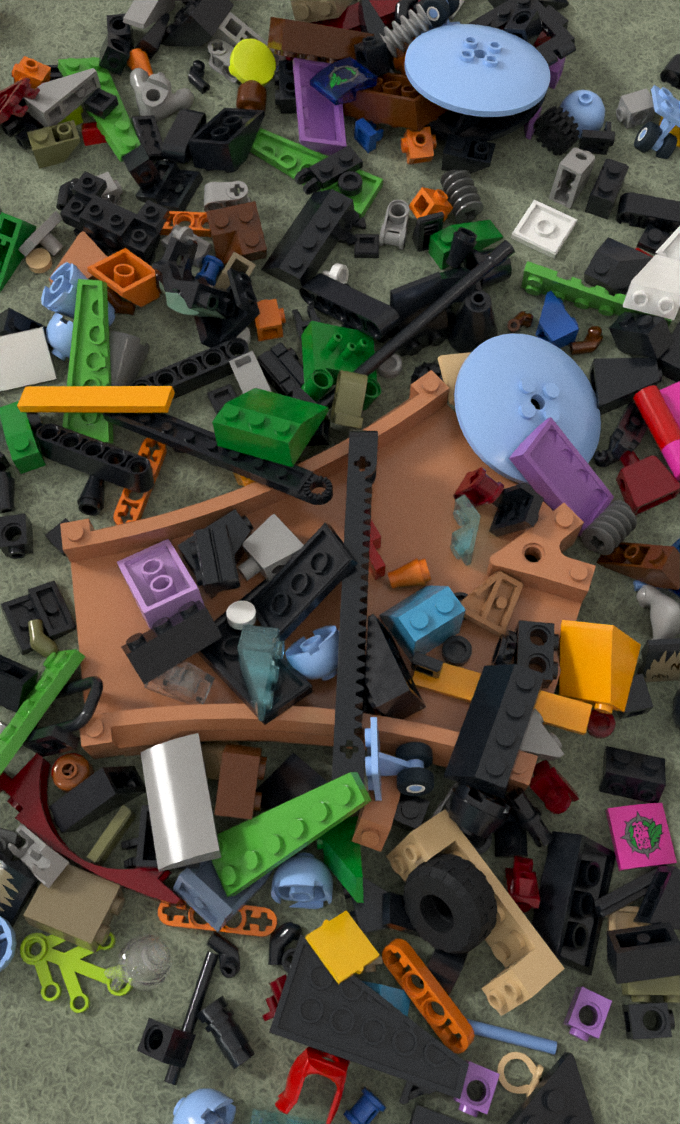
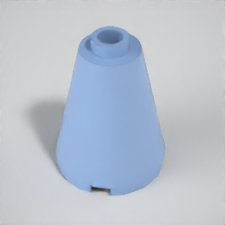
[41,262,115,326]

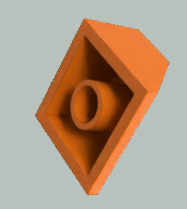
[87,248,160,307]

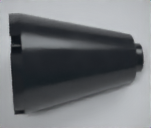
[447,290,498,353]

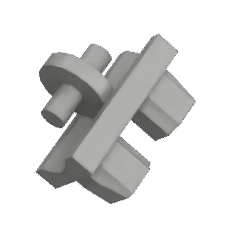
[161,224,212,268]

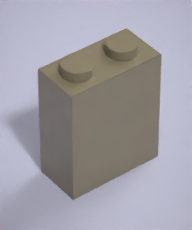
[290,0,353,23]
[23,864,125,953]

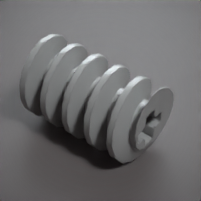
[379,4,432,58]

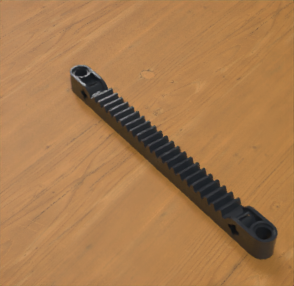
[332,430,378,784]

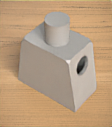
[549,148,596,209]
[237,514,304,582]

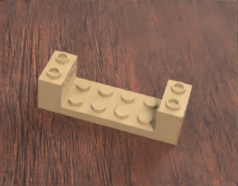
[386,809,565,1016]

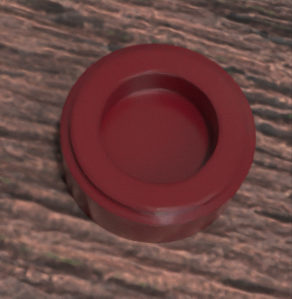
[587,710,616,739]

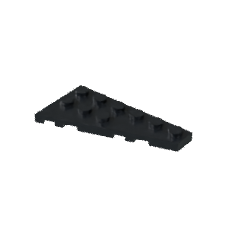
[269,934,469,1099]

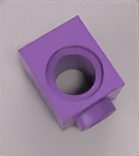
[563,987,612,1042]
[453,1060,500,1117]

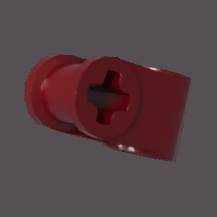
[453,467,504,509]

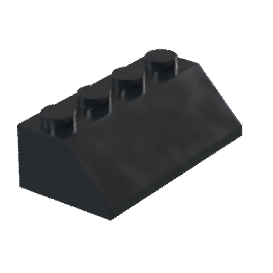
[261,189,355,290]
[444,664,545,799]
[532,831,616,976]

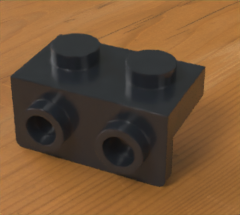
[489,483,544,537]
[599,746,666,803]

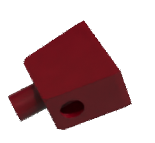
[616,450,680,516]

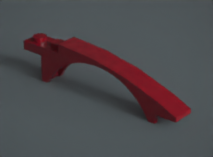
[0,753,185,908]

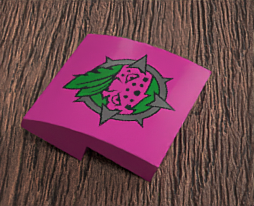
[605,803,677,871]

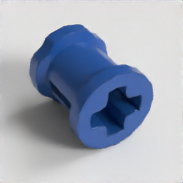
[194,255,224,286]
[344,1086,386,1124]

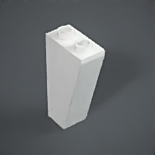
[623,255,680,320]

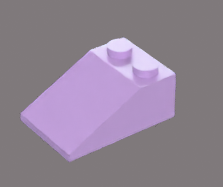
[117,539,204,629]

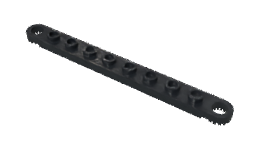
[102,413,333,505]

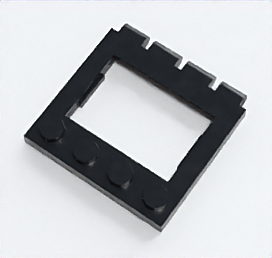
[468,0,576,66]

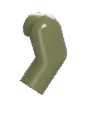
[28,619,58,658]

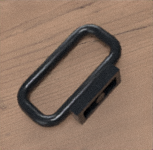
[22,676,103,757]

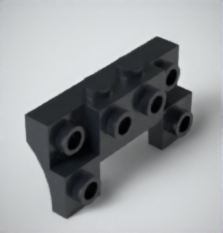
[60,171,170,261]

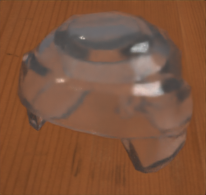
[104,934,173,991]

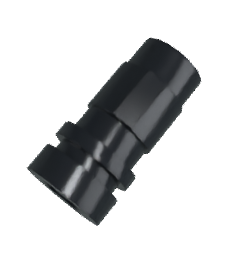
[196,995,255,1070]

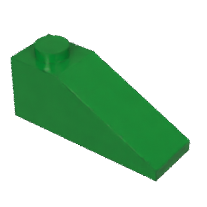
[0,212,37,292]
[428,220,503,270]
[0,401,46,474]
[317,816,364,903]

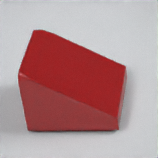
[81,121,107,146]

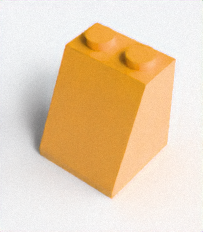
[559,620,641,714]

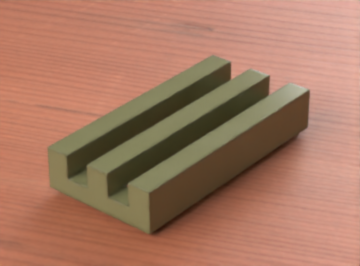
[87,805,136,866]

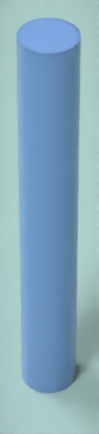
[467,1019,557,1055]

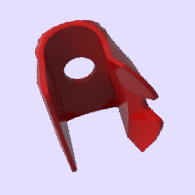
[275,1047,350,1124]

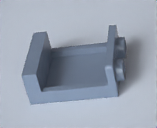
[172,860,273,932]

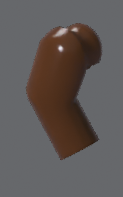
[107,288,136,315]
[507,311,534,332]
[569,326,603,355]

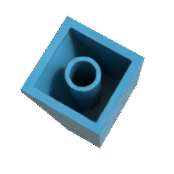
[379,585,466,661]

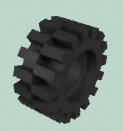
[533,106,580,156]

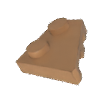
[460,571,524,636]

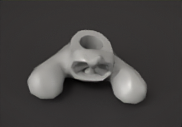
[130,68,194,122]
[636,585,680,640]

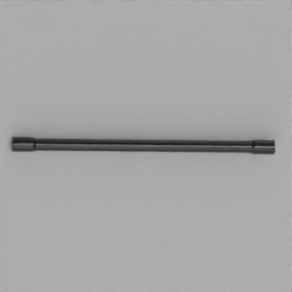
[317,240,515,410]

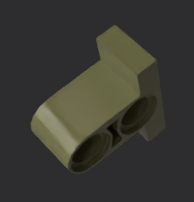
[328,370,368,429]

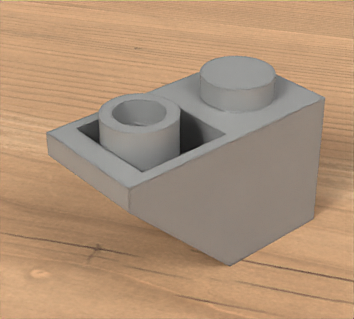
[229,351,272,394]
[521,709,564,761]

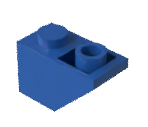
[536,290,579,348]

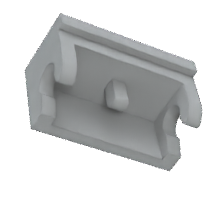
[8,823,69,888]

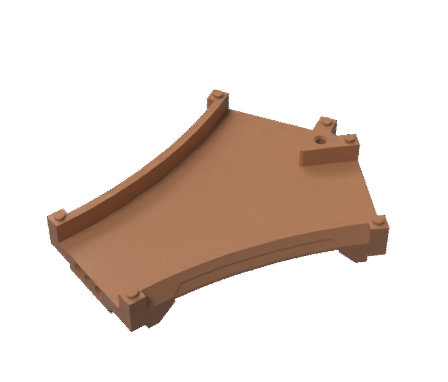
[60,370,596,794]

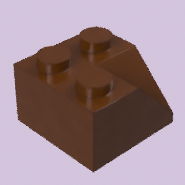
[206,201,267,267]
[214,744,267,820]

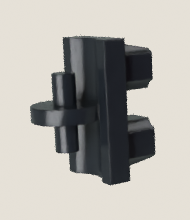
[1,112,44,150]

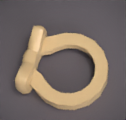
[497,1052,544,1098]

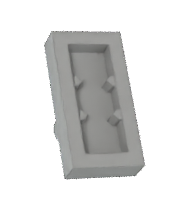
[18,211,63,257]

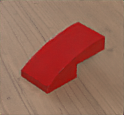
[369,520,386,580]

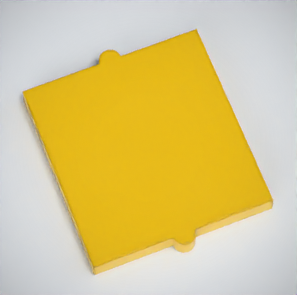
[305,910,380,985]

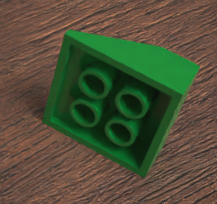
[212,388,329,467]

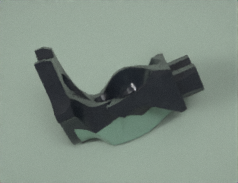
[152,236,237,319]

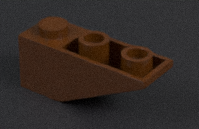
[596,542,680,590]

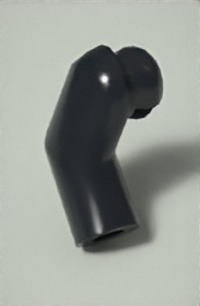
[268,922,302,965]

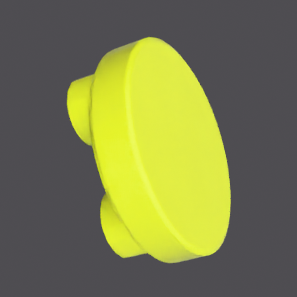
[229,39,276,86]

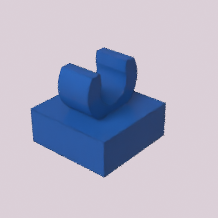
[354,118,384,153]

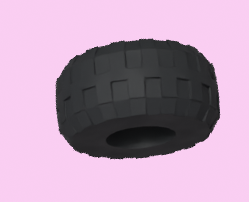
[403,853,498,954]

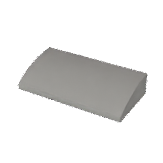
[140,733,221,872]

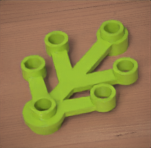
[20,932,134,1013]

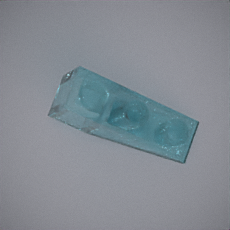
[237,625,285,721]

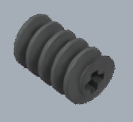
[440,170,484,224]
[581,500,637,555]

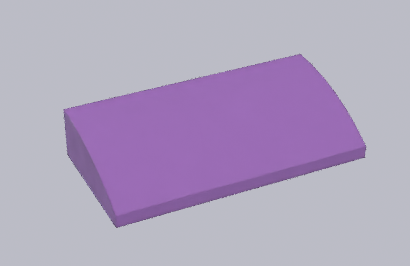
[293,58,347,156]
[509,417,614,536]

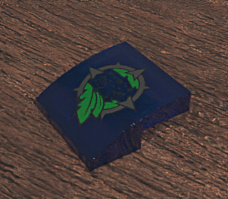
[310,57,377,105]

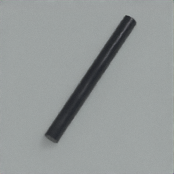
[164,951,219,1085]

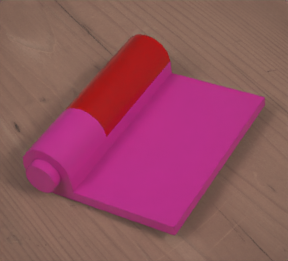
[633,381,680,481]

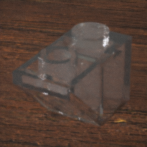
[144,662,215,704]

